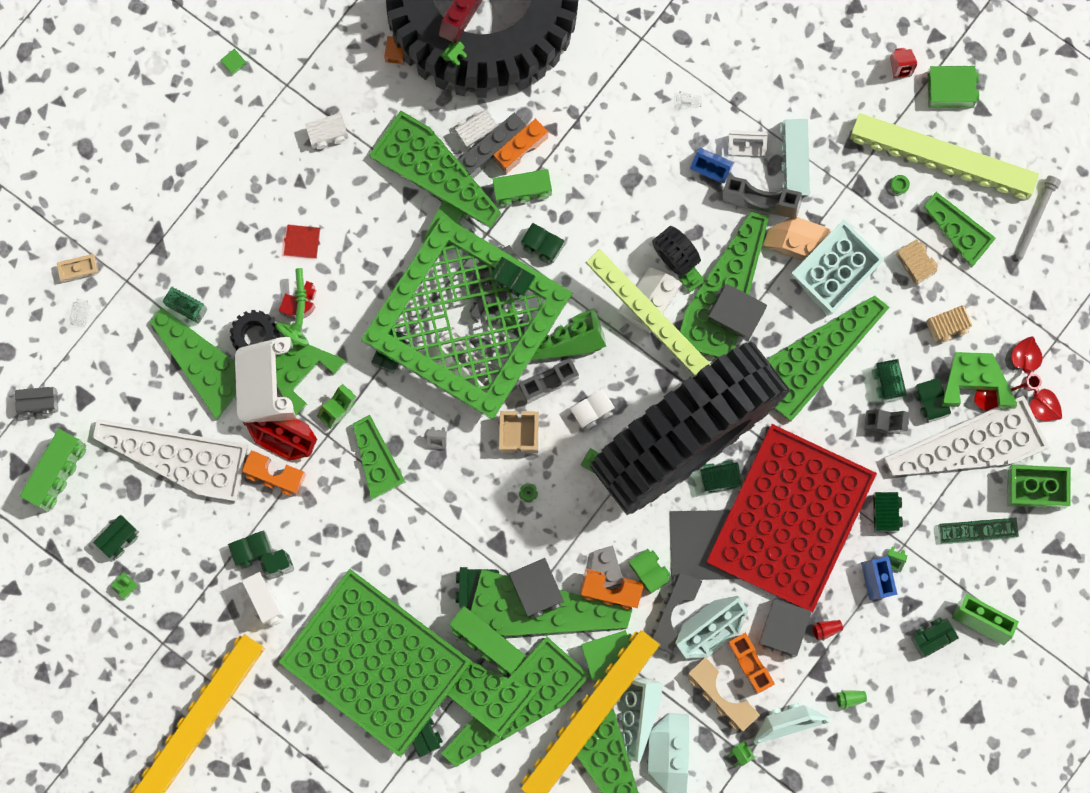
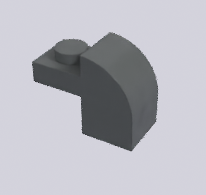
[469,285,509,322]
[864,409,910,434]

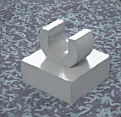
[427,427,447,450]

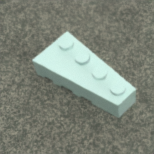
[780,119,810,195]

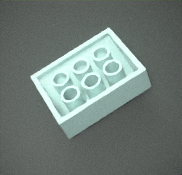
[791,219,885,316]

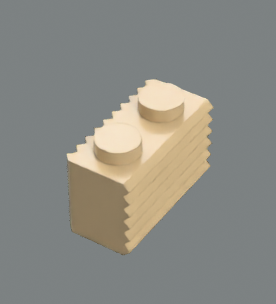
[895,239,938,286]
[926,305,973,344]

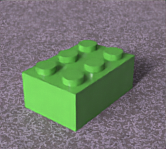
[1007,465,1071,509]

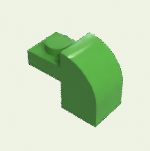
[317,384,356,429]

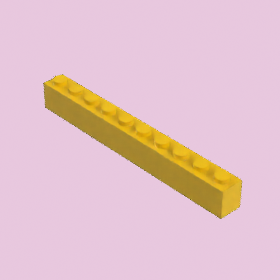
[521,630,661,793]
[130,634,266,793]

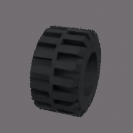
[652,225,701,277]
[230,310,280,351]

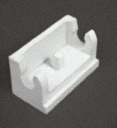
[728,130,767,157]

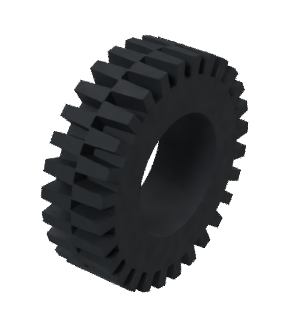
[386,0,579,98]
[590,341,790,515]

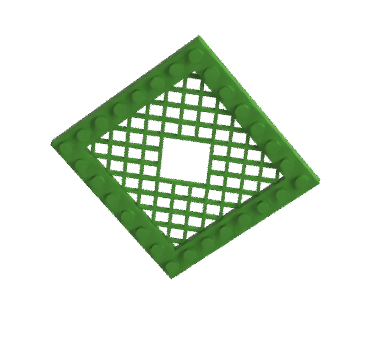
[361,215,573,420]

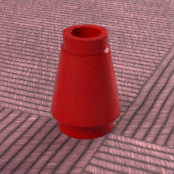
[812,620,843,641]

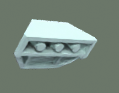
[675,596,748,659]
[752,702,831,745]
[648,713,689,793]

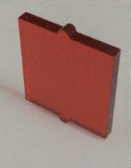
[284,225,321,259]

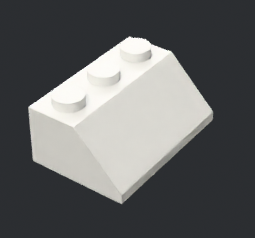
[618,267,682,334]

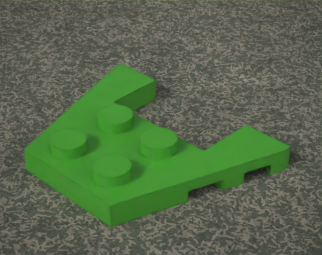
[276,340,346,416]
[942,352,1017,409]

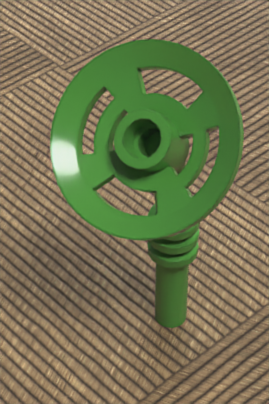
[275,268,309,346]

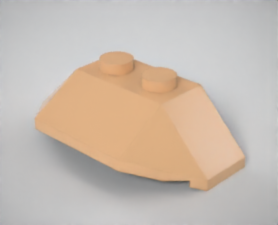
[762,217,831,261]

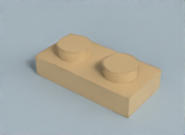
[57,254,99,282]

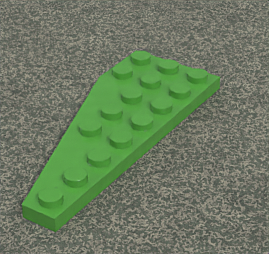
[369,110,501,229]
[680,212,769,358]
[768,295,890,422]
[471,569,633,636]
[441,636,591,767]

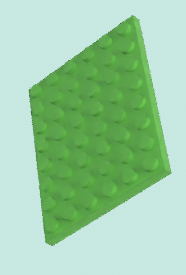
[278,569,473,757]

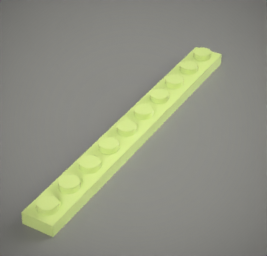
[585,249,711,376]

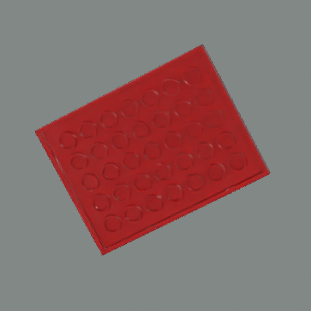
[706,424,877,613]

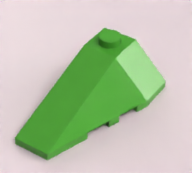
[531,308,606,360]

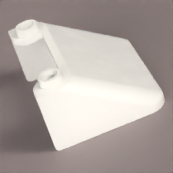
[235,337,296,423]

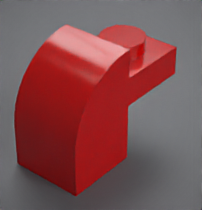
[278,281,317,319]

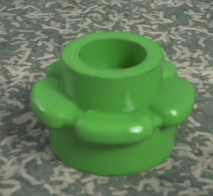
[519,484,538,503]

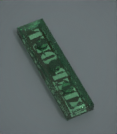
[938,517,1019,544]

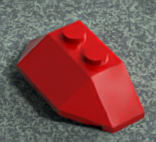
[243,418,318,461]

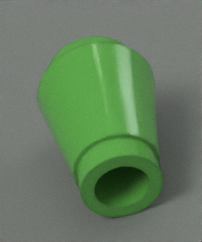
[836,690,867,710]

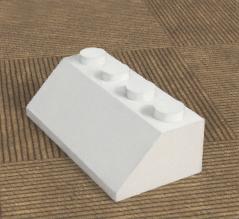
[425,329,499,393]

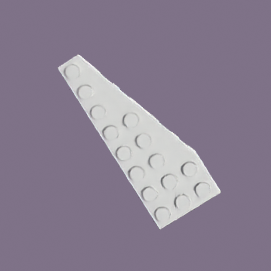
[884,395,1049,476]
[93,419,248,502]

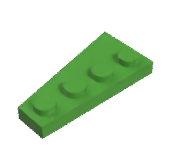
[923,192,996,268]
[353,415,406,500]

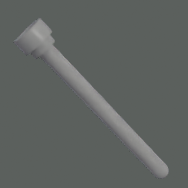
[1016,175,1062,260]

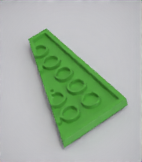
[577,707,639,793]

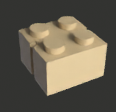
[499,411,539,453]

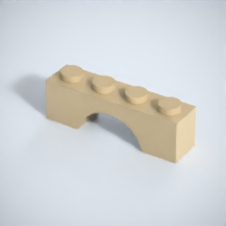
[688,657,760,732]

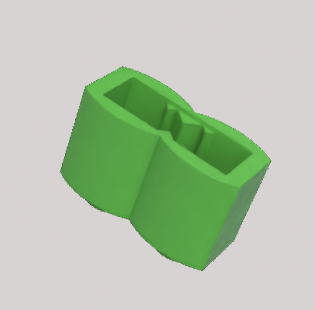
[628,548,670,594]

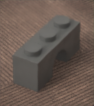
[519,358,579,404]

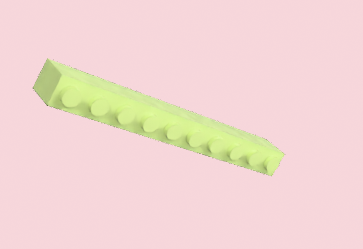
[850,113,1039,200]

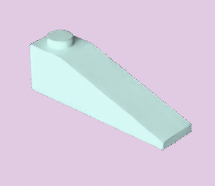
[618,677,663,762]

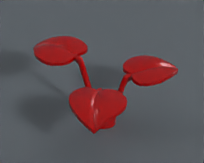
[973,336,1062,421]

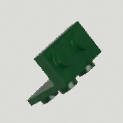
[455,567,500,608]

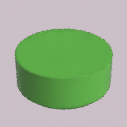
[890,175,910,195]

